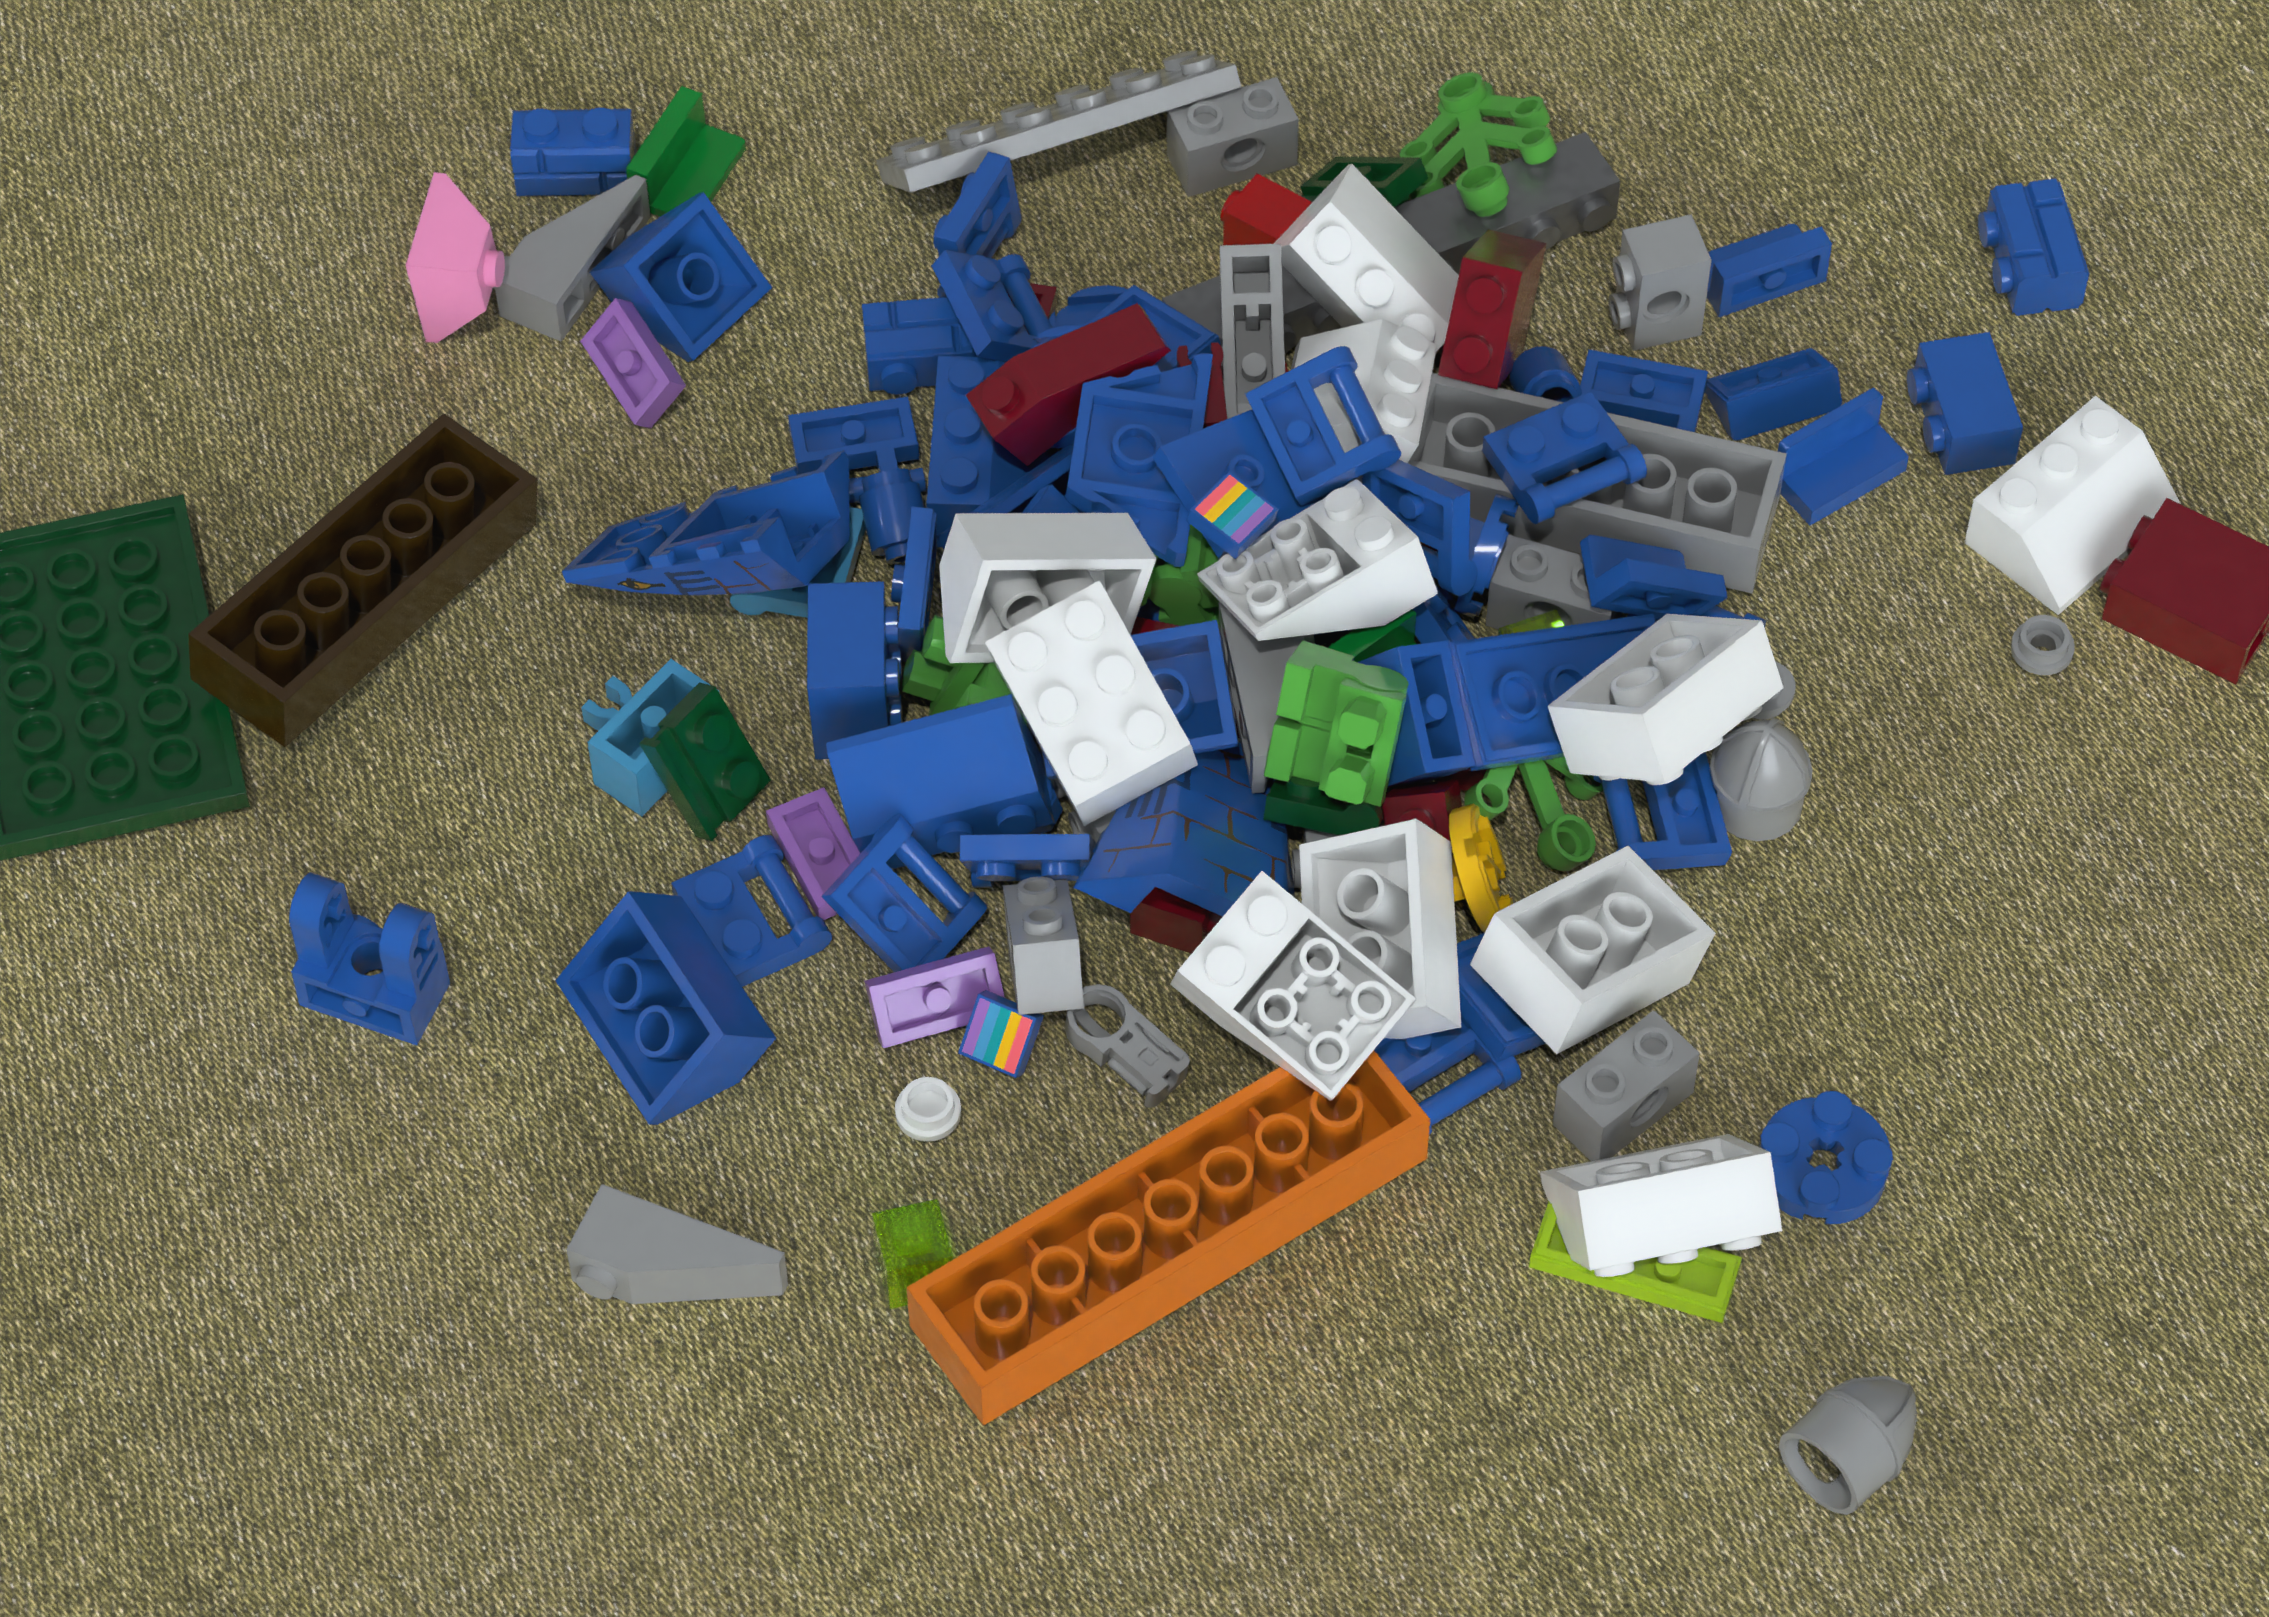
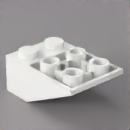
[1197,479,1438,641]
[1170,871,1416,1101]

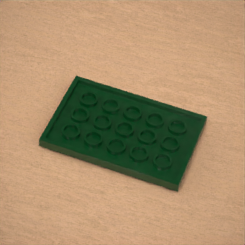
[0,494,250,861]

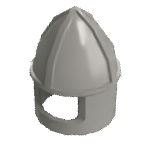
[1710,718,1813,842]
[1779,1376,1917,1515]

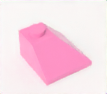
[406,172,505,343]

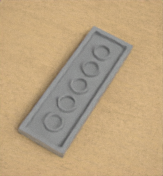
[876,50,1241,193]

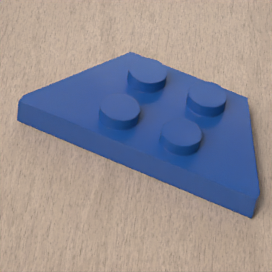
[1066,353,1213,567]

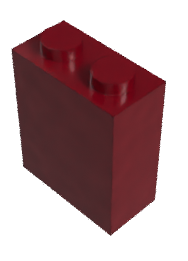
[1438,229,1547,389]
[2100,498,2269,685]

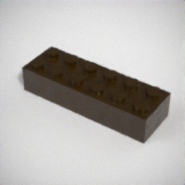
[188,413,538,747]

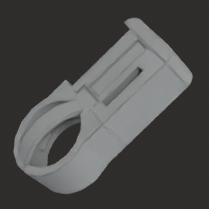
[1065,984,1190,1108]

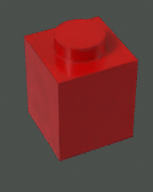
[1220,173,1312,245]

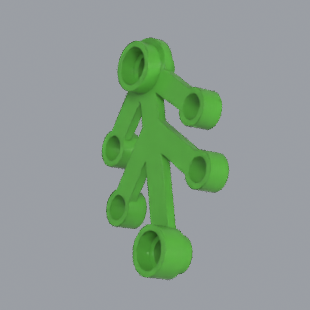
[1400,72,1557,217]
[1464,757,1603,871]

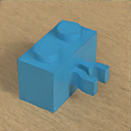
[581,659,720,817]

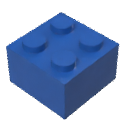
[807,581,903,760]

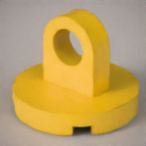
[1449,803,1513,933]

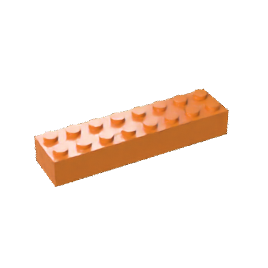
[906,1050,1430,1426]

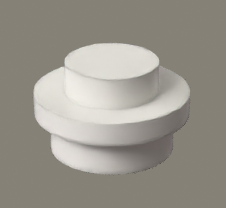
[895,1077,961,1142]

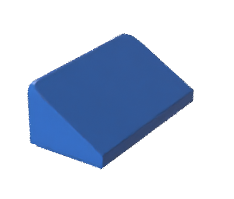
[1705,348,1842,440]

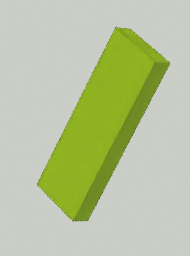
[1529,1201,1742,1323]

